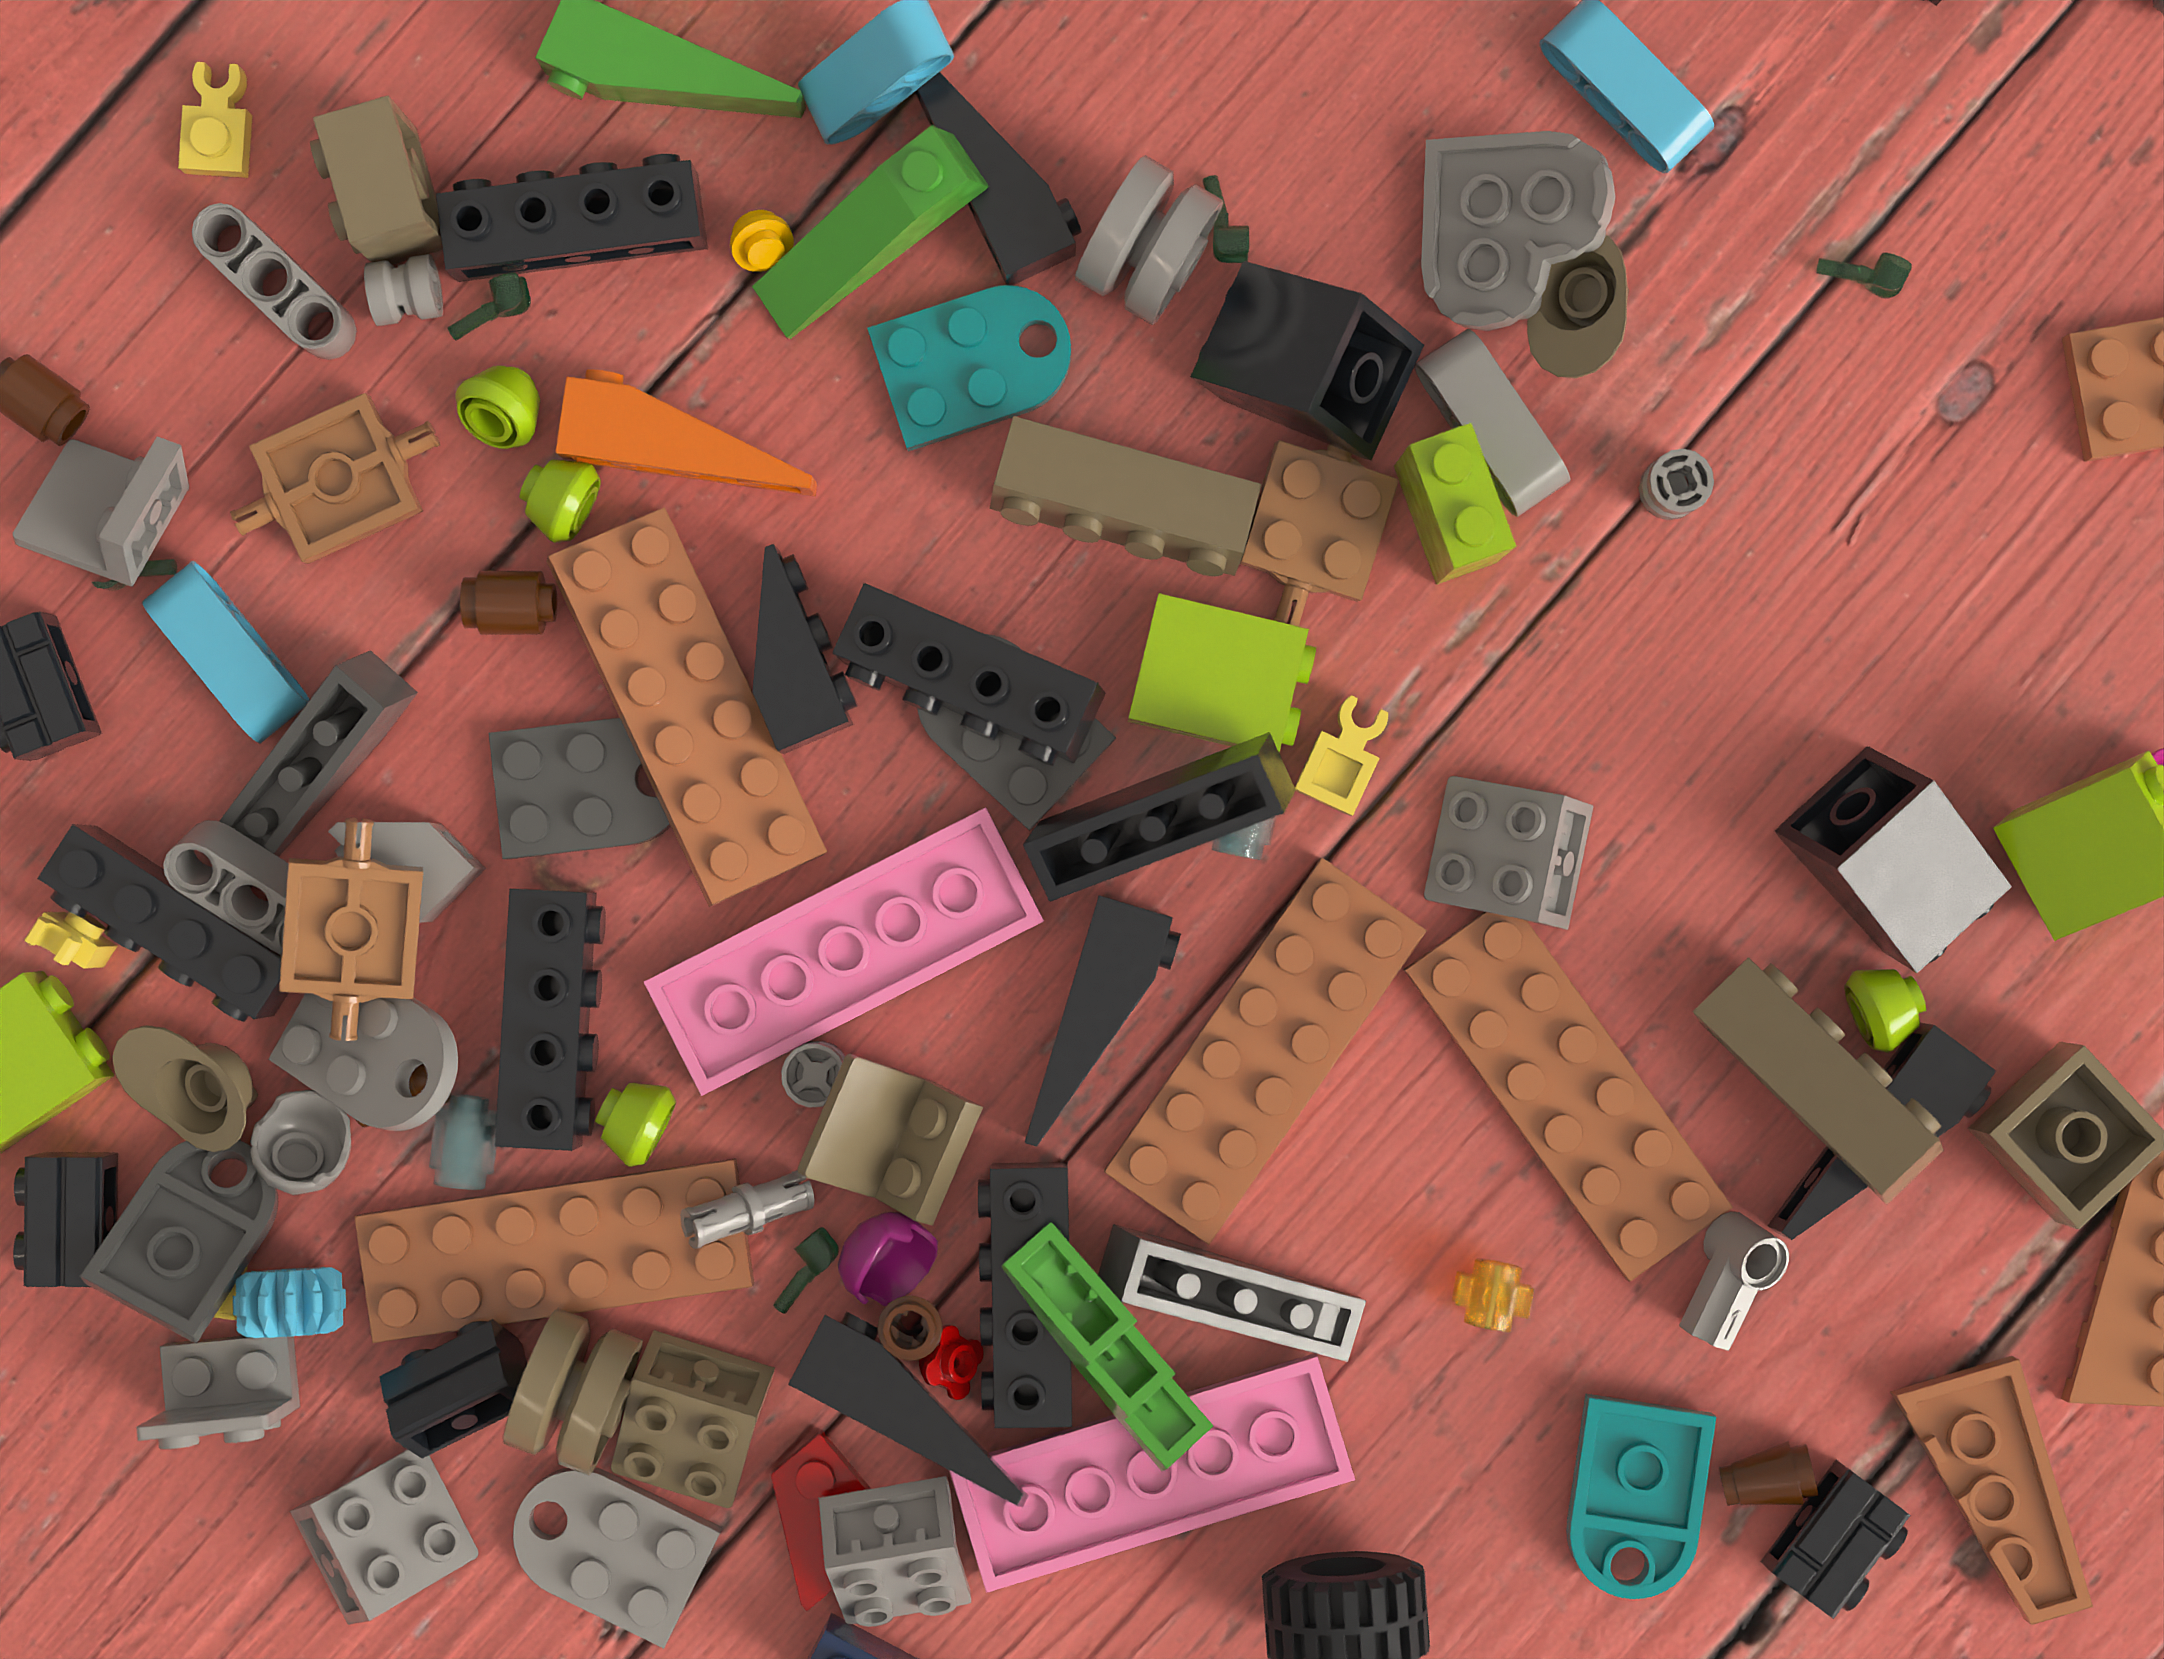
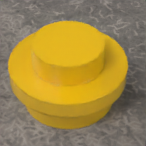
[730,210,794,272]

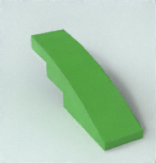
[1001,1222,1213,1471]

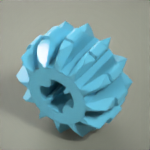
[233,1267,346,1338]

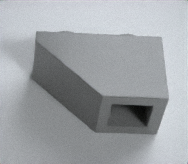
[328,822,486,923]

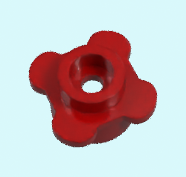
[919,1325,984,1400]

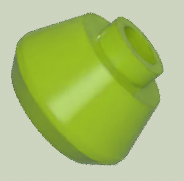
[455,365,540,449]
[519,459,601,543]
[1844,969,1926,1053]
[595,1083,676,1167]

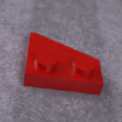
[771,1430,871,1611]

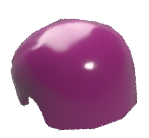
[837,1212,938,1306]

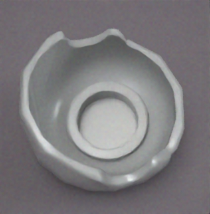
[250,1090,351,1195]

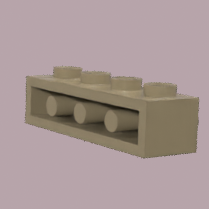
[989,416,1261,576]
[1693,957,1943,1204]

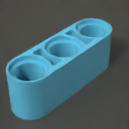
[798,0,954,144]
[1540,0,1714,174]
[142,561,310,743]

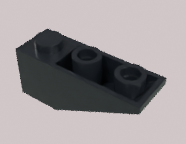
[753,544,858,754]

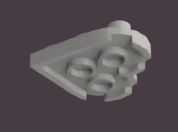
[1421,131,1616,331]

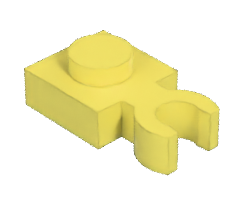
[178,62,252,178]
[1295,695,1388,816]
[24,912,117,969]

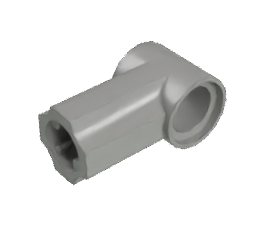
[1679,1212,1789,1351]

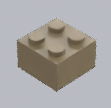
[310,95,443,265]
[1968,1042,2164,1230]

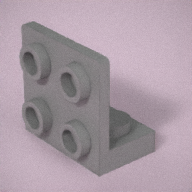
[13,436,189,587]
[1424,776,1594,930]
[136,1336,300,1449]
[290,1449,479,1625]
[819,1476,971,1627]

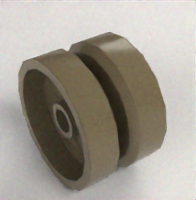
[503,1308,642,1476]

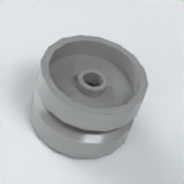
[1075,155,1223,325]

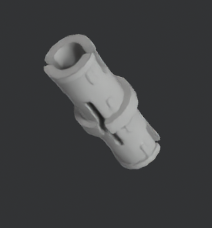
[680,1170,815,1249]

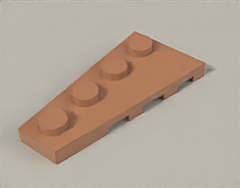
[2061,1150,2164,1407]
[1890,1356,2093,1625]

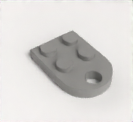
[269,993,458,1131]
[513,1468,723,1648]

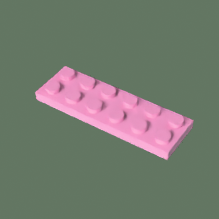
[644,807,1044,1096]
[949,1353,1355,1593]

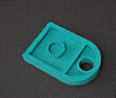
[867,285,1071,452]
[1566,1394,1716,1599]

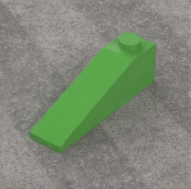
[535,0,807,118]
[752,125,989,339]

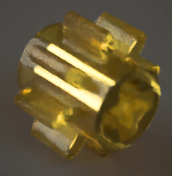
[1452,1258,1535,1332]

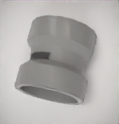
[364,254,443,326]
[1639,449,1714,520]
[781,1041,845,1108]

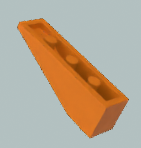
[555,369,817,496]

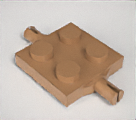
[230,393,440,564]
[1240,440,1399,627]
[279,818,423,1041]

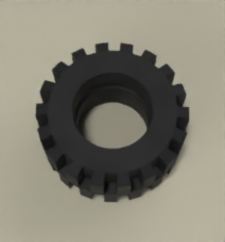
[1262,1551,1430,1659]

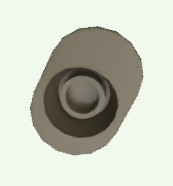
[1527,235,1629,378]
[113,1025,258,1152]

